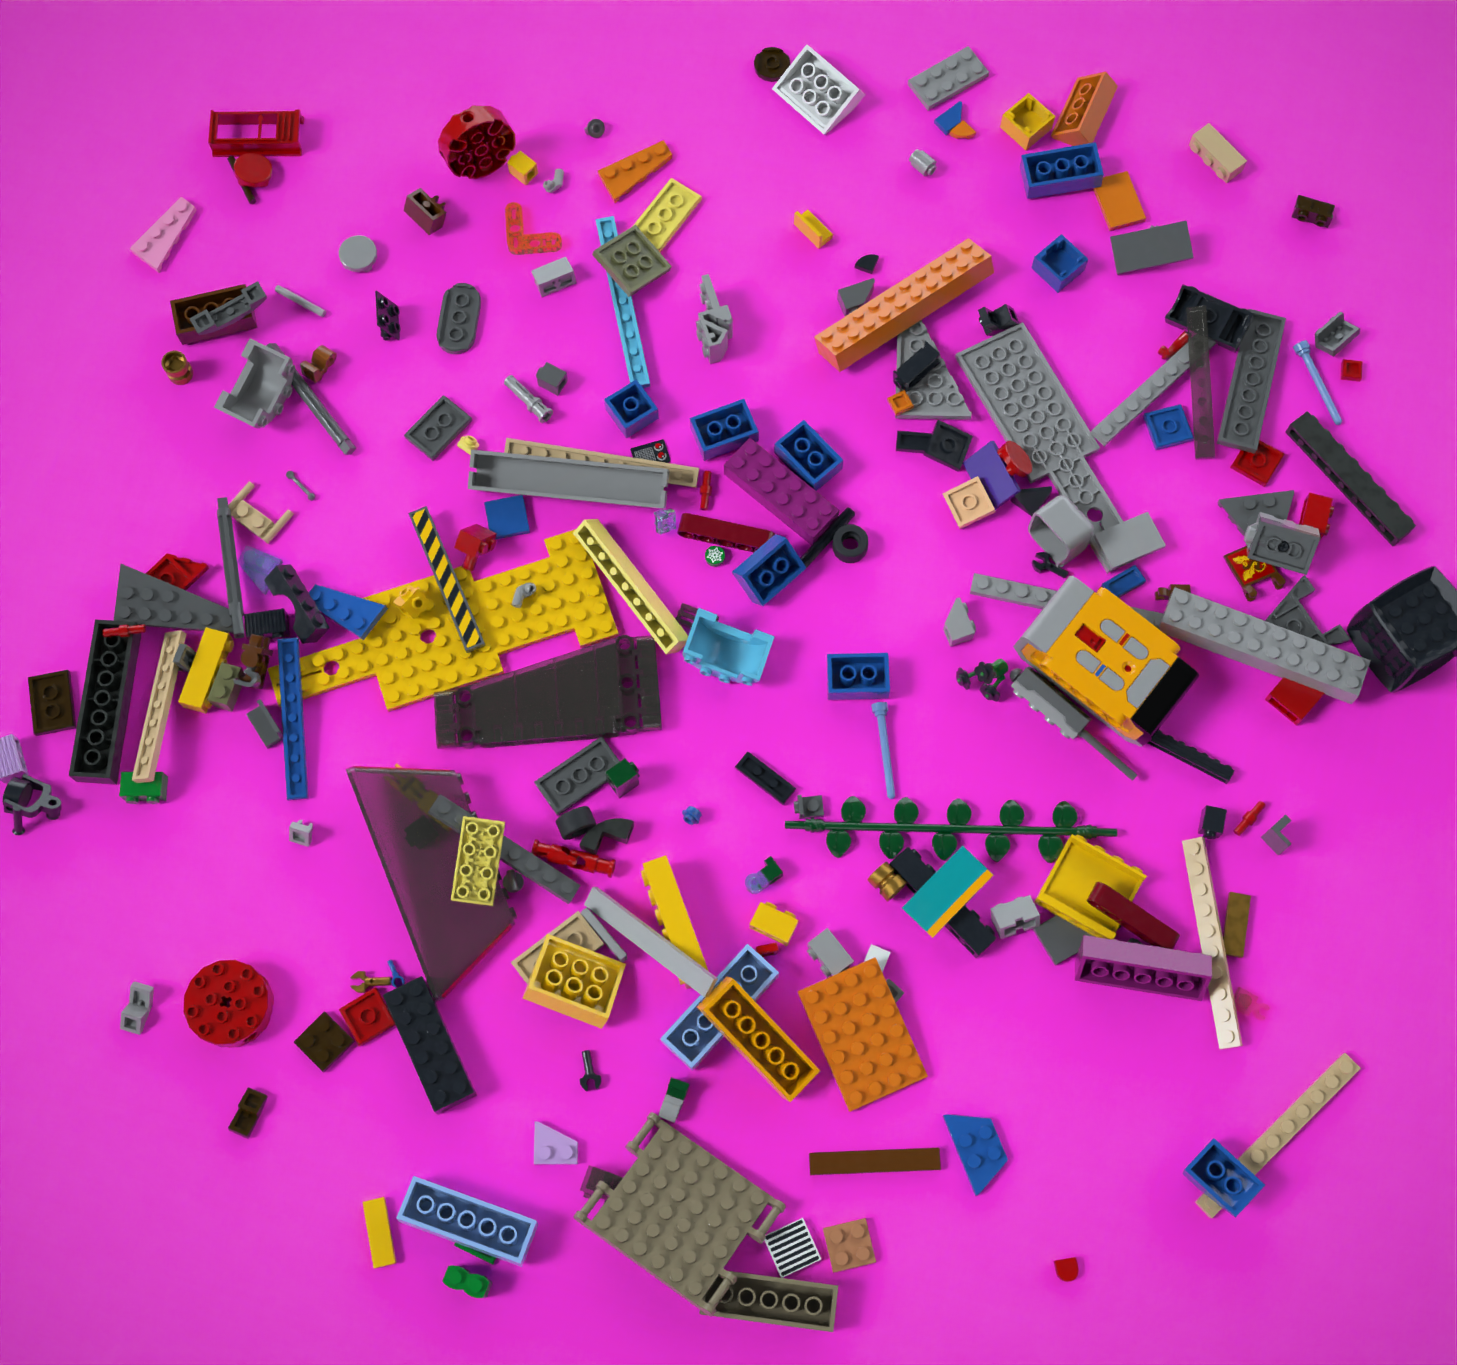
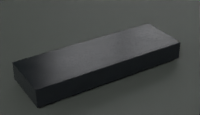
[735,751,796,805]

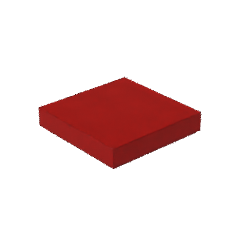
[1230,440,1284,487]
[339,987,396,1046]

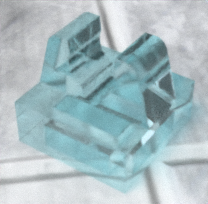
[654,508,676,535]

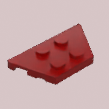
[145,553,209,591]

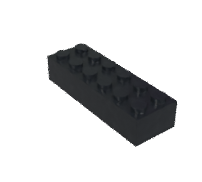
[383,976,477,1114]

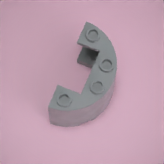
[214,338,295,428]

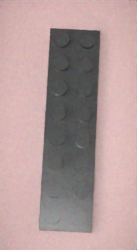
[1216,309,1286,453]

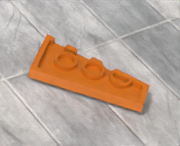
[598,140,672,203]

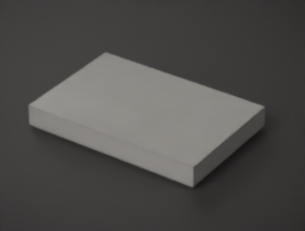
[1093,512,1166,570]

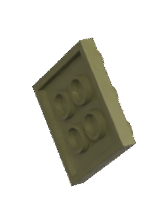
[592,225,672,297]

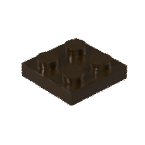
[294,1011,355,1072]

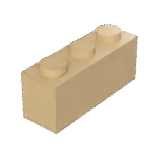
[1189,123,1247,183]

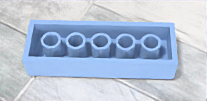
[660,944,779,1071]
[396,1176,538,1267]

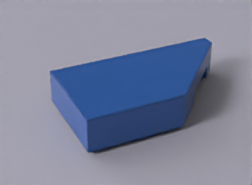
[934,101,962,135]

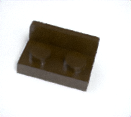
[1291,195,1335,228]

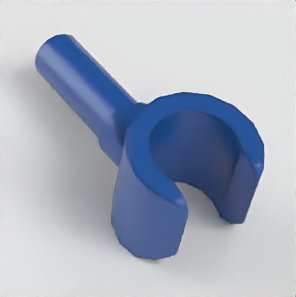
[387,960,405,988]

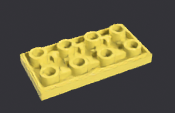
[451,816,505,906]

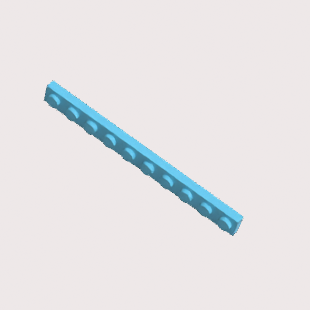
[595,216,650,388]

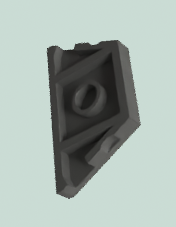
[1217,490,1294,536]

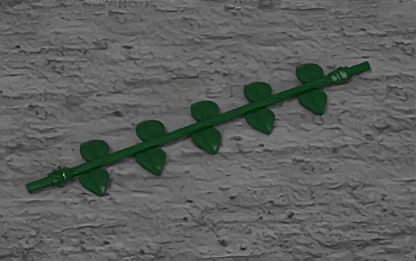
[785,796,1117,863]

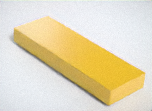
[362,1197,396,1268]

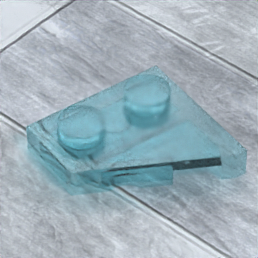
[237,545,283,595]

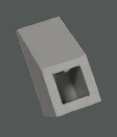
[943,597,976,647]

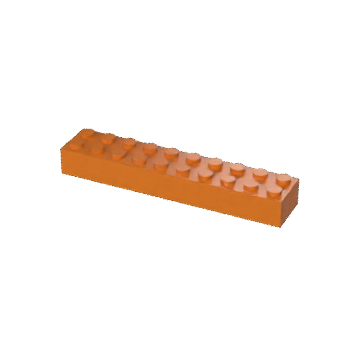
[814,238,994,372]

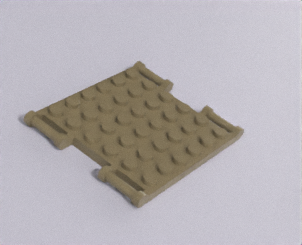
[573,1112,786,1317]

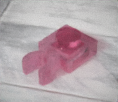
[1233,987,1270,1021]

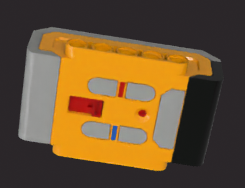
[1013,576,1199,747]

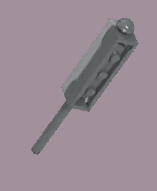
[1010,666,1137,781]

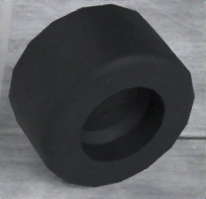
[832,524,868,563]
[555,806,597,840]

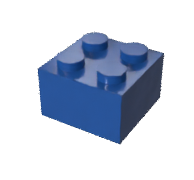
[604,379,659,439]

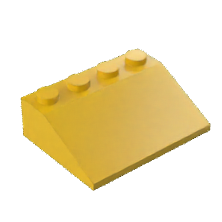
[522,934,626,1029]

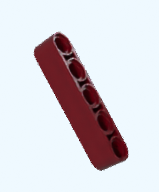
[677,513,775,553]
[1087,882,1180,949]

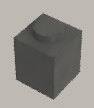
[536,362,568,396]

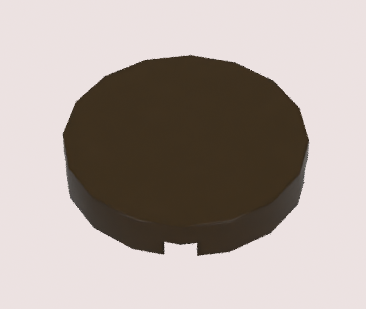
[754,47,790,82]

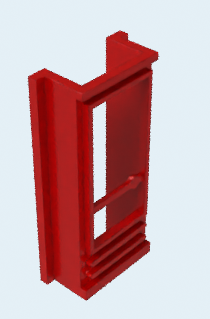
[208,109,304,157]

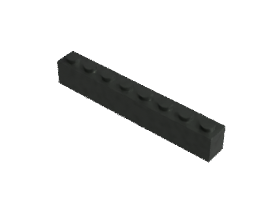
[1285,411,1416,547]

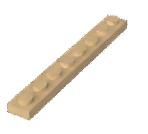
[132,630,186,783]

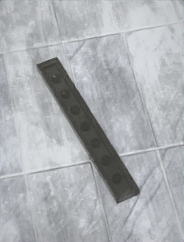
[1186,306,1216,460]

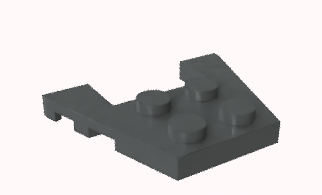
[1265,575,1350,646]

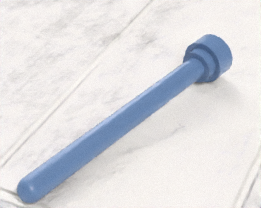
[1293,340,1342,425]
[871,702,895,799]

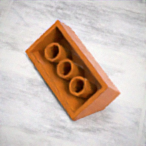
[1051,71,1118,146]

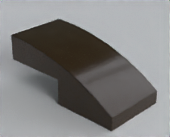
[228,1087,268,1139]

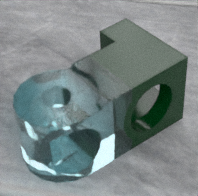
[745,856,783,894]

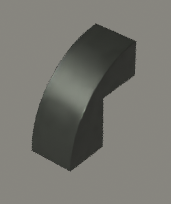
[579,818,634,854]

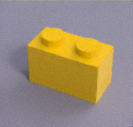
[749,902,798,946]

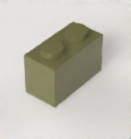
[207,662,246,712]

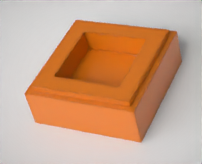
[887,390,914,416]

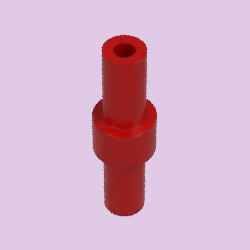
[700,471,712,511]
[103,624,146,637]
[1233,801,1266,836]

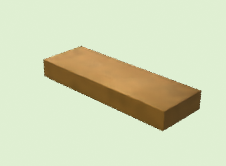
[1223,892,1251,958]

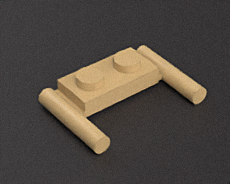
[228,481,294,544]

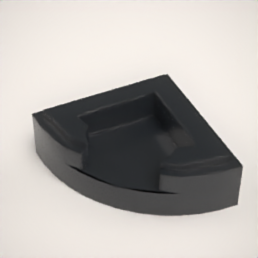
[854,254,879,274]

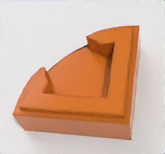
[949,120,976,139]

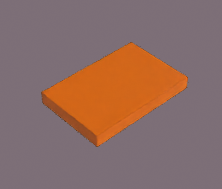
[1093,171,1146,231]

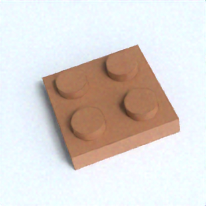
[823,1218,876,1273]

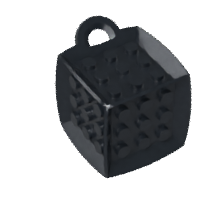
[1346,566,1457,693]

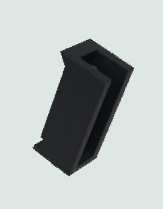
[893,340,940,392]

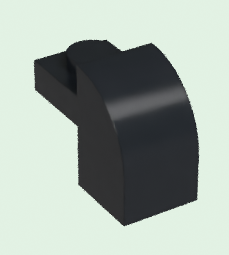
[978,304,1020,336]

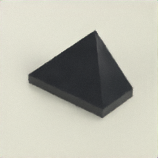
[1010,486,1052,517]

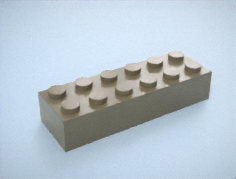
[699,1271,838,1332]

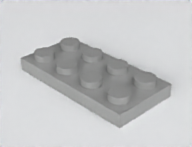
[907,46,989,111]

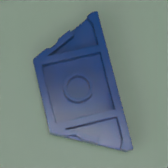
[942,1114,1008,1196]

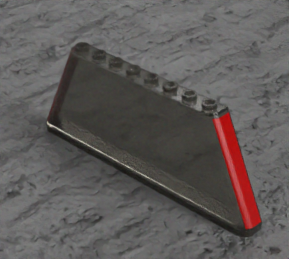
[346,766,517,1002]

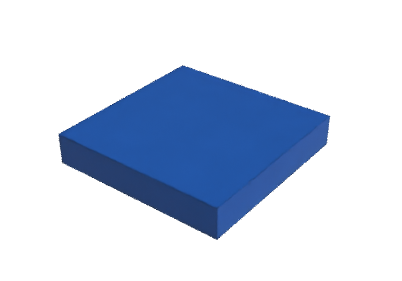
[1143,404,1194,450]
[484,495,530,540]

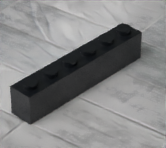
[890,847,996,958]

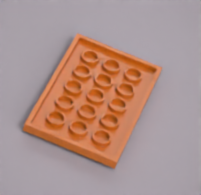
[797,957,928,1112]

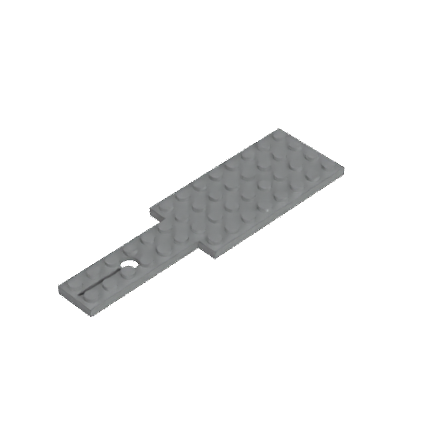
[955,322,1124,574]

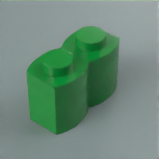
[443,1265,493,1298]

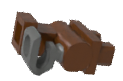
[233,634,274,689]

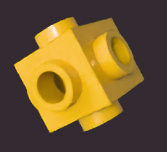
[393,585,430,619]

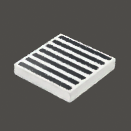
[765,1218,821,1278]

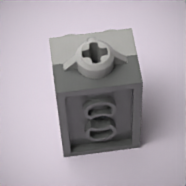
[1244,512,1320,575]

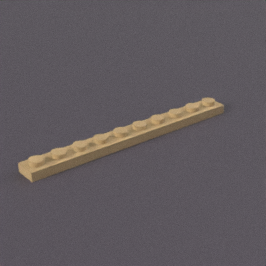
[504,438,700,488]
[1182,837,1243,1050]
[1195,1052,1361,1219]

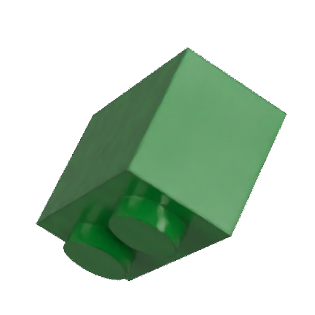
[119,772,168,804]

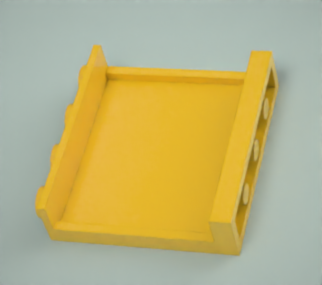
[1034,834,1147,939]

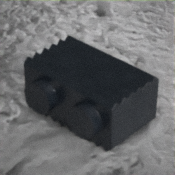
[244,608,290,641]

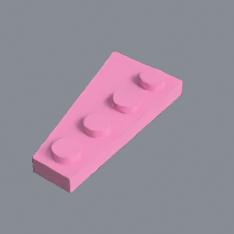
[129,197,197,273]

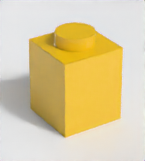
[507,151,538,186]

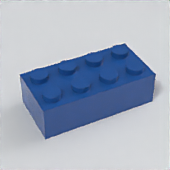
[1020,142,1104,199]

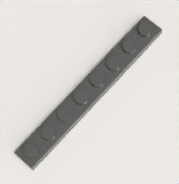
[428,794,581,904]

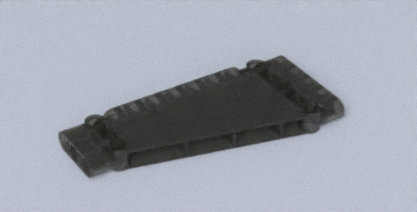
[434,635,662,749]

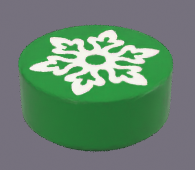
[705,546,725,567]

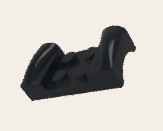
[1165,284,1254,353]

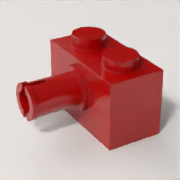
[454,524,497,571]

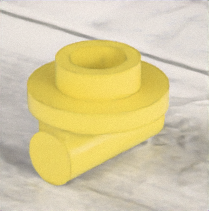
[457,435,479,455]

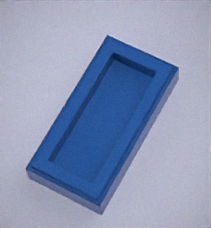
[1101,565,1146,598]

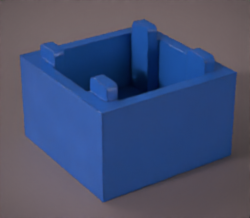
[1031,234,1088,293]

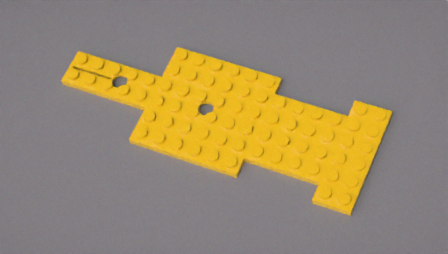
[267,529,619,712]

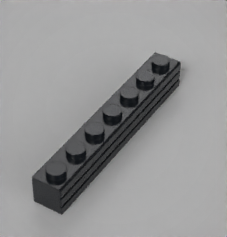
[1145,729,1235,784]

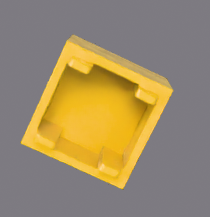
[1000,93,1055,150]

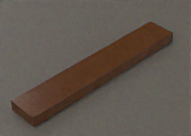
[809,1147,941,1176]

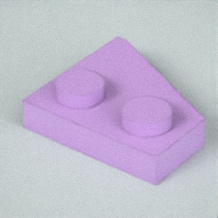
[534,1121,578,1165]

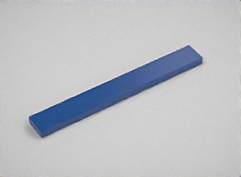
[277,637,309,801]

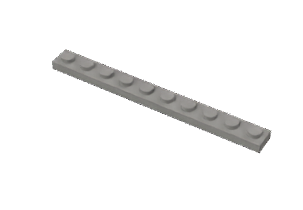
[1090,334,1217,446]
[970,573,1167,635]

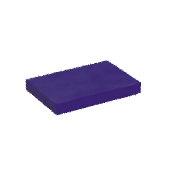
[963,441,1021,510]

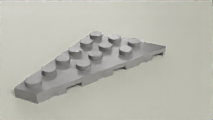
[895,320,972,420]

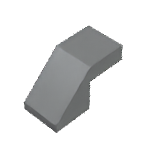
[120,981,154,1035]

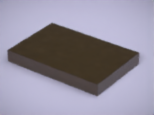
[28,670,76,736]

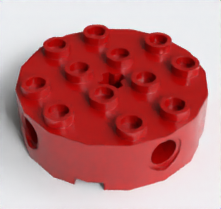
[438,105,516,179]
[183,960,274,1048]

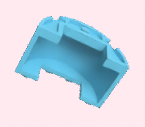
[682,608,775,686]

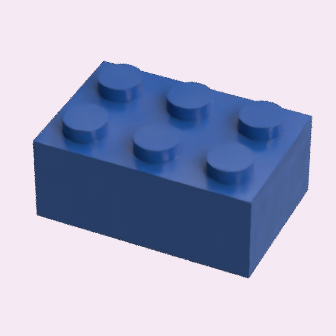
[690,399,759,461]
[774,420,844,491]
[732,534,806,606]
[826,653,890,700]

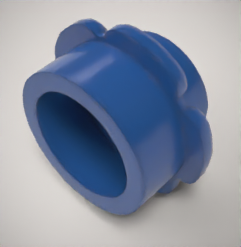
[682,806,702,825]

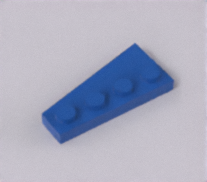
[309,584,388,640]

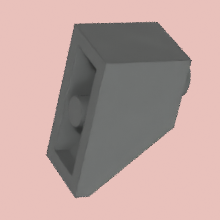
[837,278,875,316]

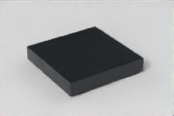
[923,420,973,472]

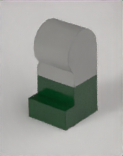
[659,1077,690,1123]

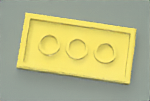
[633,178,702,252]

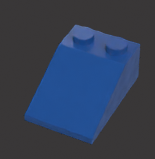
[1182,1138,1265,1218]

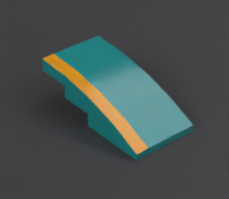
[902,846,994,938]

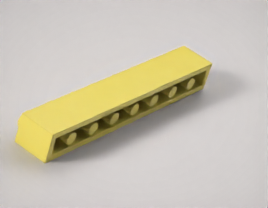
[573,519,688,654]

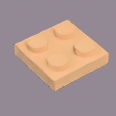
[942,476,996,529]

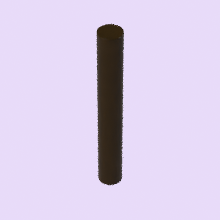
[227,156,256,204]

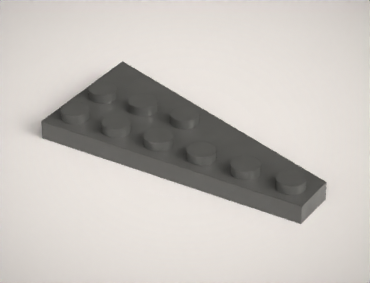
[114,564,234,634]

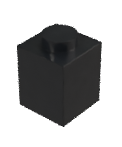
[1198,805,1227,839]

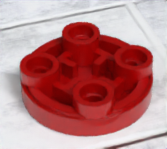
[234,153,272,187]
[997,441,1032,477]

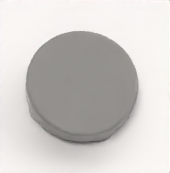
[339,235,377,272]

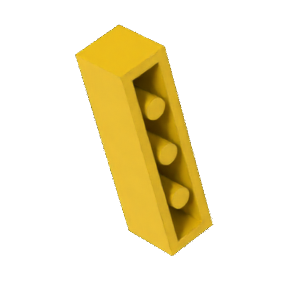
[178,627,234,713]

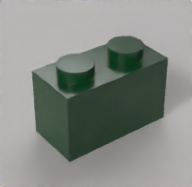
[605,758,640,798]

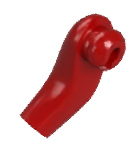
[1158,331,1192,360]

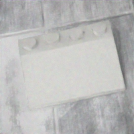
[772,44,866,135]

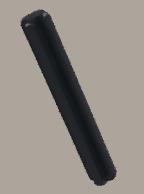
[800,507,855,568]

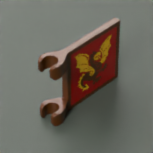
[1223,546,1286,602]

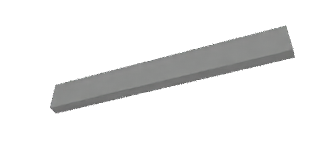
[584,887,718,997]

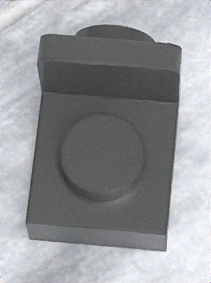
[172,644,196,672]
[794,795,824,819]

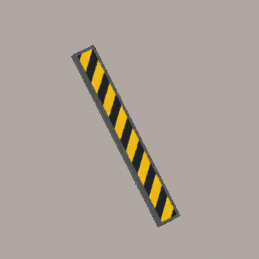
[408,506,486,653]

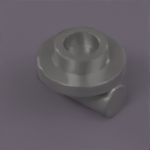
[584,118,605,138]
[503,869,524,893]

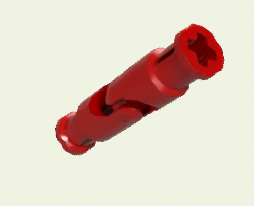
[531,839,616,878]

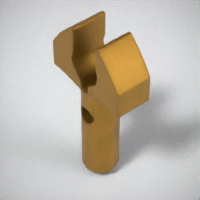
[350,971,391,993]

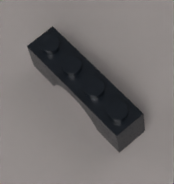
[264,564,330,644]

